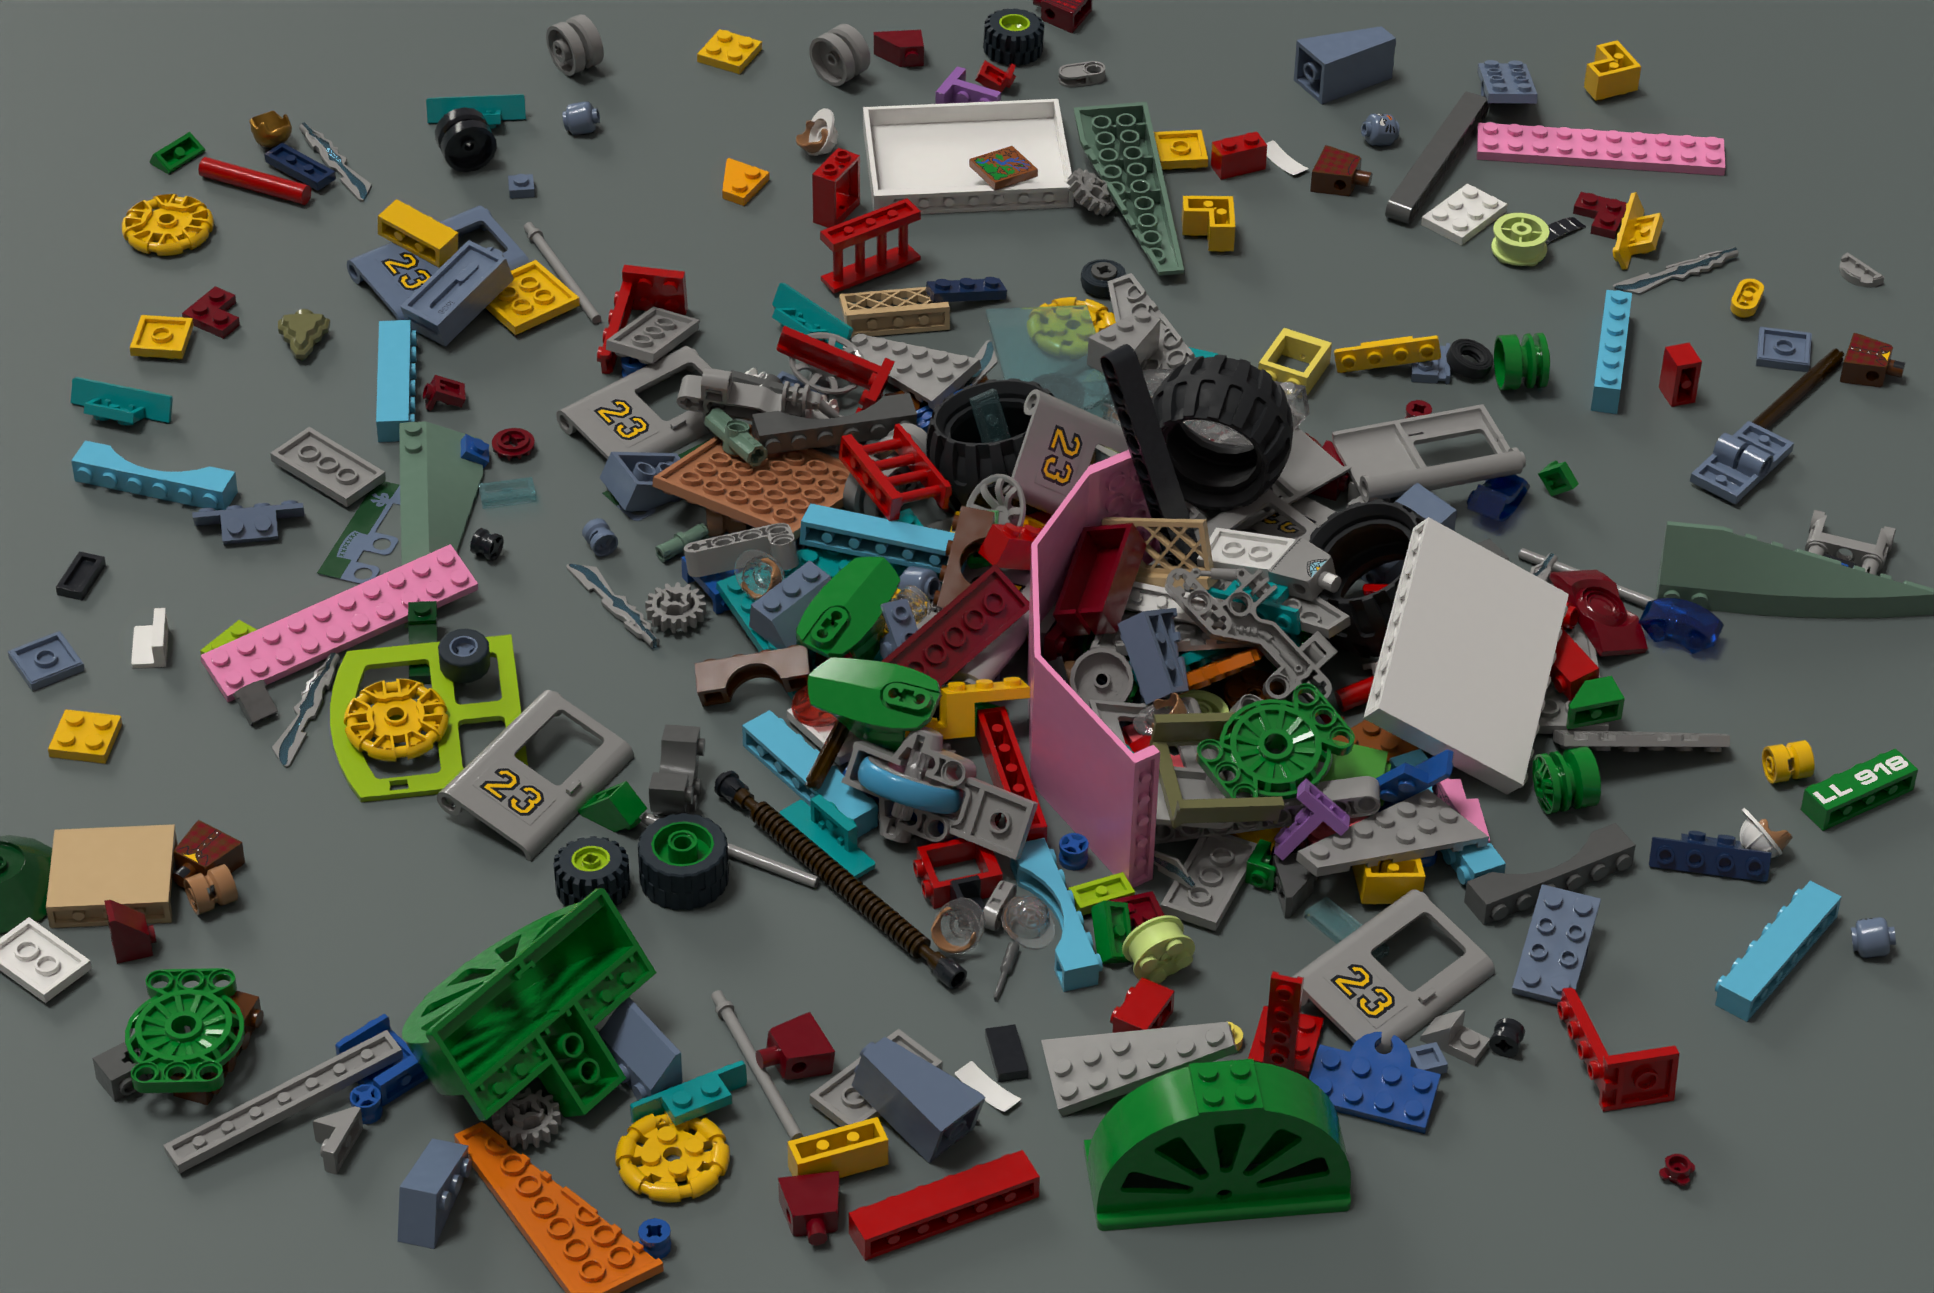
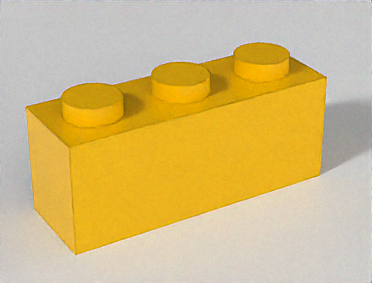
[378,199,458,268]
[787,1117,888,1178]

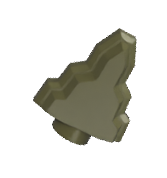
[278,309,330,361]

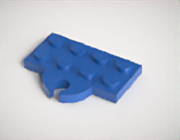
[1309,1032,1441,1134]

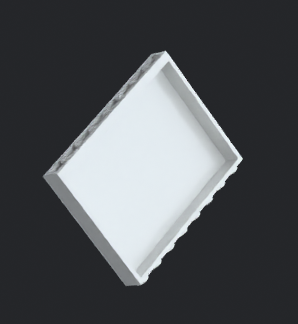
[863,99,1074,214]
[1363,517,1569,795]

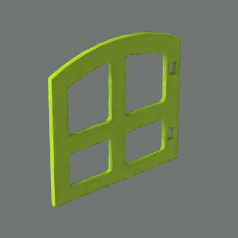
[330,634,528,802]

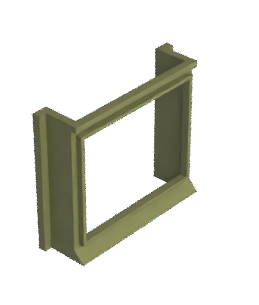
[1150,712,1285,829]

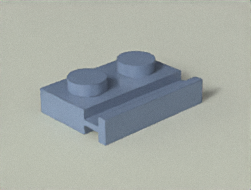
[1411,343,1450,384]

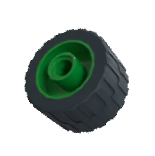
[638,813,729,910]

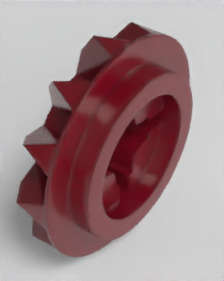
[492,428,535,460]

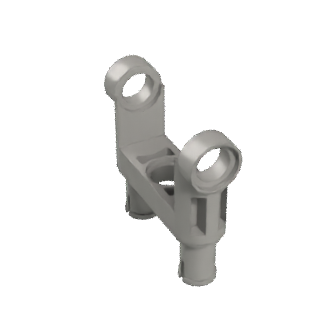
[1805,510,1896,575]

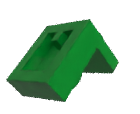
[1538,460,1579,496]
[1245,839,1277,891]

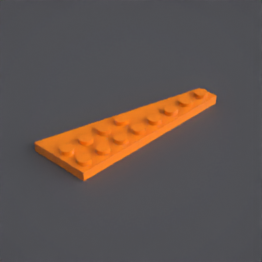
[454,1122,664,1293]

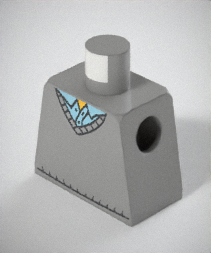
[1268,536,1341,601]

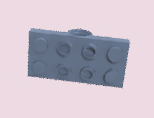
[1477,60,1538,104]
[1690,421,1794,504]
[1512,884,1601,1004]

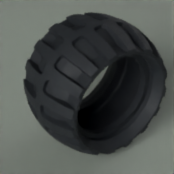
[1151,355,1293,511]
[926,378,1055,515]
[1309,499,1425,658]

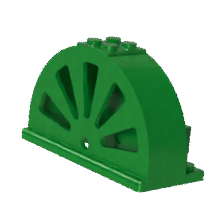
[402,888,657,1121]
[1083,1059,1351,1231]

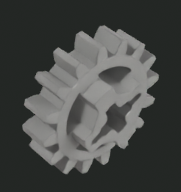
[1067,168,1116,216]
[645,582,706,633]
[492,1087,561,1149]

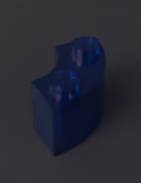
[1467,475,1530,522]
[1639,598,1724,654]

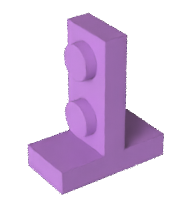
[935,66,1001,104]
[1274,779,1350,860]

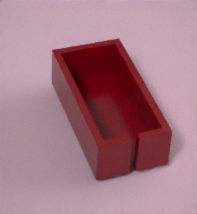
[1053,523,1147,636]

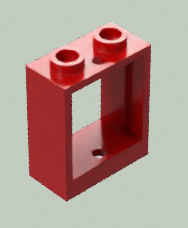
[812,148,860,228]
[913,838,1003,909]

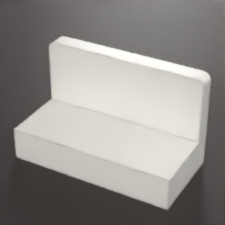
[131,608,169,668]

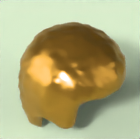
[249,111,292,148]

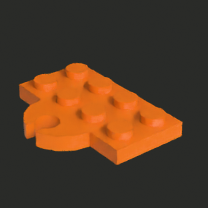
[1178,647,1264,696]

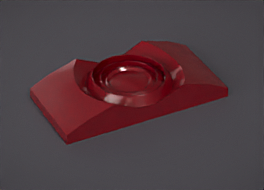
[1549,570,1648,656]

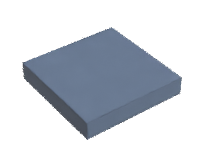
[1756,327,1812,372]
[8,631,85,691]

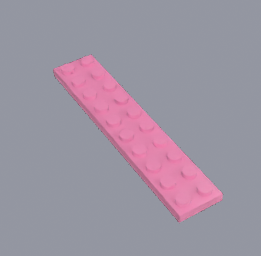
[1477,122,1726,176]
[201,544,478,702]

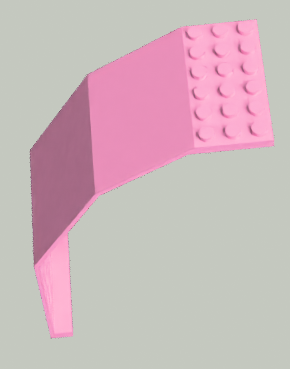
[1027,450,1160,888]

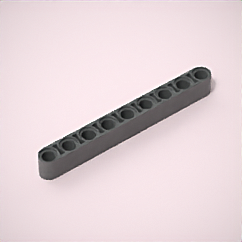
[1385,91,1490,224]

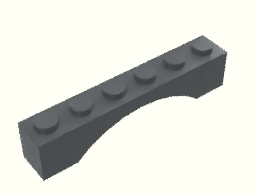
[752,393,917,455]
[1464,823,1636,925]

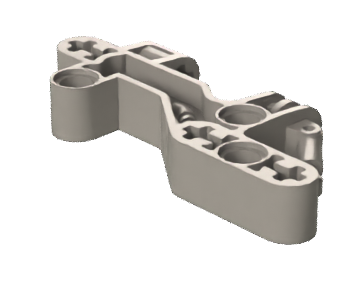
[676,367,859,451]
[1165,568,1338,703]

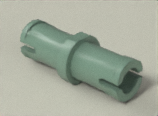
[655,523,709,562]

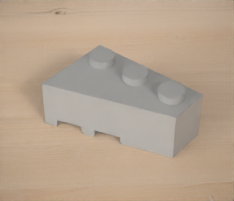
[1087,310,1161,373]

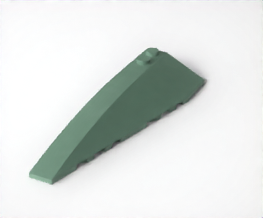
[1074,102,1184,276]
[399,422,483,628]
[1656,521,1934,618]

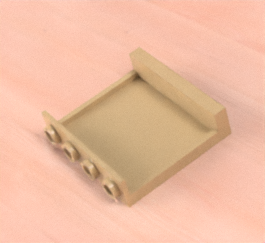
[46,824,178,928]

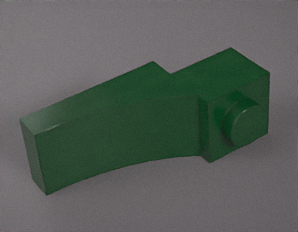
[408,601,438,684]

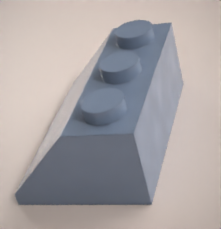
[749,560,832,649]
[599,997,683,1100]

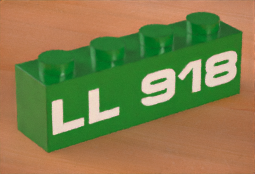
[1801,748,1918,831]

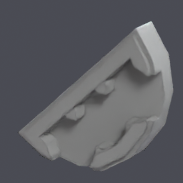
[1839,252,1885,287]

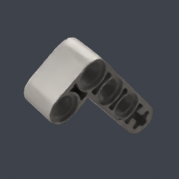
[684,523,799,577]

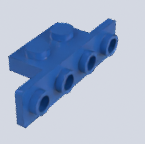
[1375,749,1453,812]

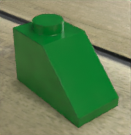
[1566,676,1625,730]
[578,781,648,832]

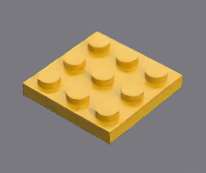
[485,260,580,335]

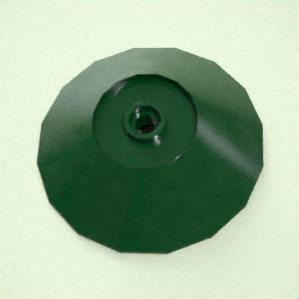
[0,835,52,934]

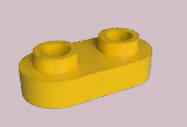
[1730,279,1764,318]

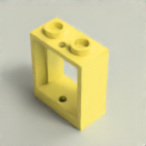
[1258,328,1332,398]

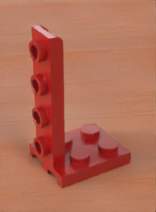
[597,265,688,374]
[776,326,895,413]
[1248,971,1324,1079]
[1557,988,1680,1112]

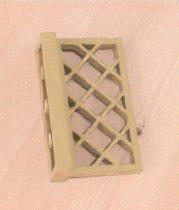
[839,287,950,338]
[1101,517,1218,590]

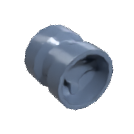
[582,518,618,556]

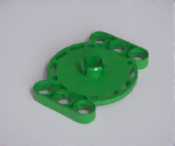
[1196,683,1355,800]
[125,968,245,1093]

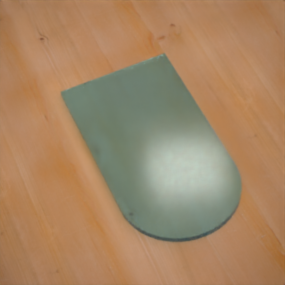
[986,305,1110,411]

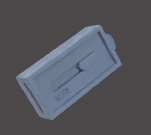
[400,240,514,347]

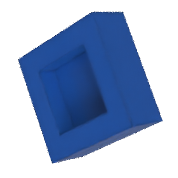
[461,434,489,469]

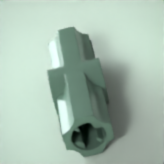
[704,408,768,467]

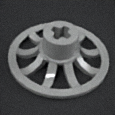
[789,332,865,394]
[966,474,1026,526]

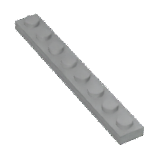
[163,1030,403,1173]

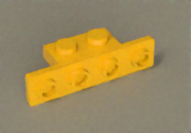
[1613,192,1664,270]
[1334,335,1441,373]

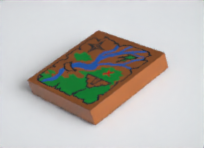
[969,146,1038,190]

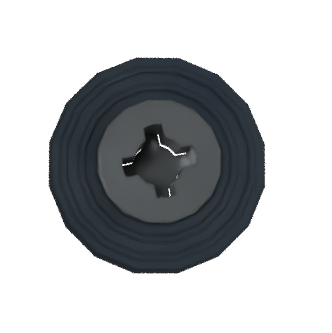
[1080,259,1126,297]

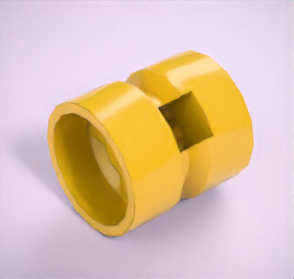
[1762,740,1815,783]

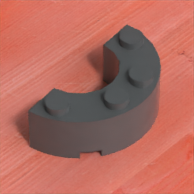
[649,724,705,816]

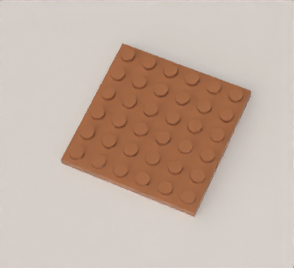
[652,424,850,540]

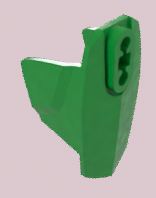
[796,557,900,661]
[808,658,942,752]

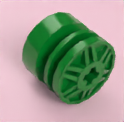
[1494,333,1550,390]
[1532,746,1601,814]

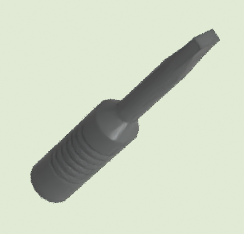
[994,942,1020,1002]

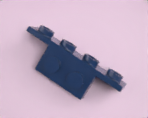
[1649,831,1772,882]

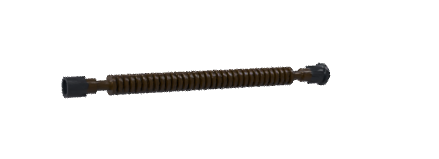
[714,770,967,989]

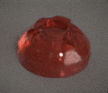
[791,685,837,727]

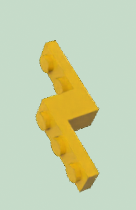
[905,677,1030,739]

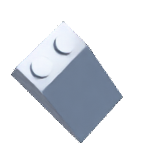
[600,452,681,512]

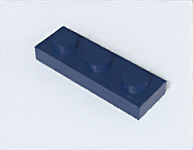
[264,143,336,191]
[925,277,1007,303]

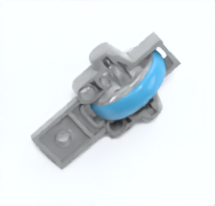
[841,727,1038,860]

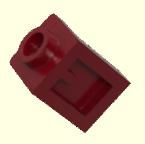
[422,375,466,411]

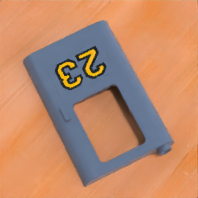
[346,205,530,320]

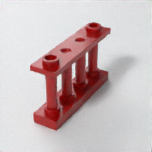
[820,198,921,293]
[839,423,952,521]

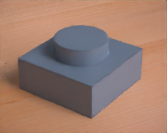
[508,174,535,199]
[1408,1042,1448,1074]

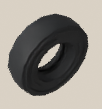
[1446,339,1494,379]

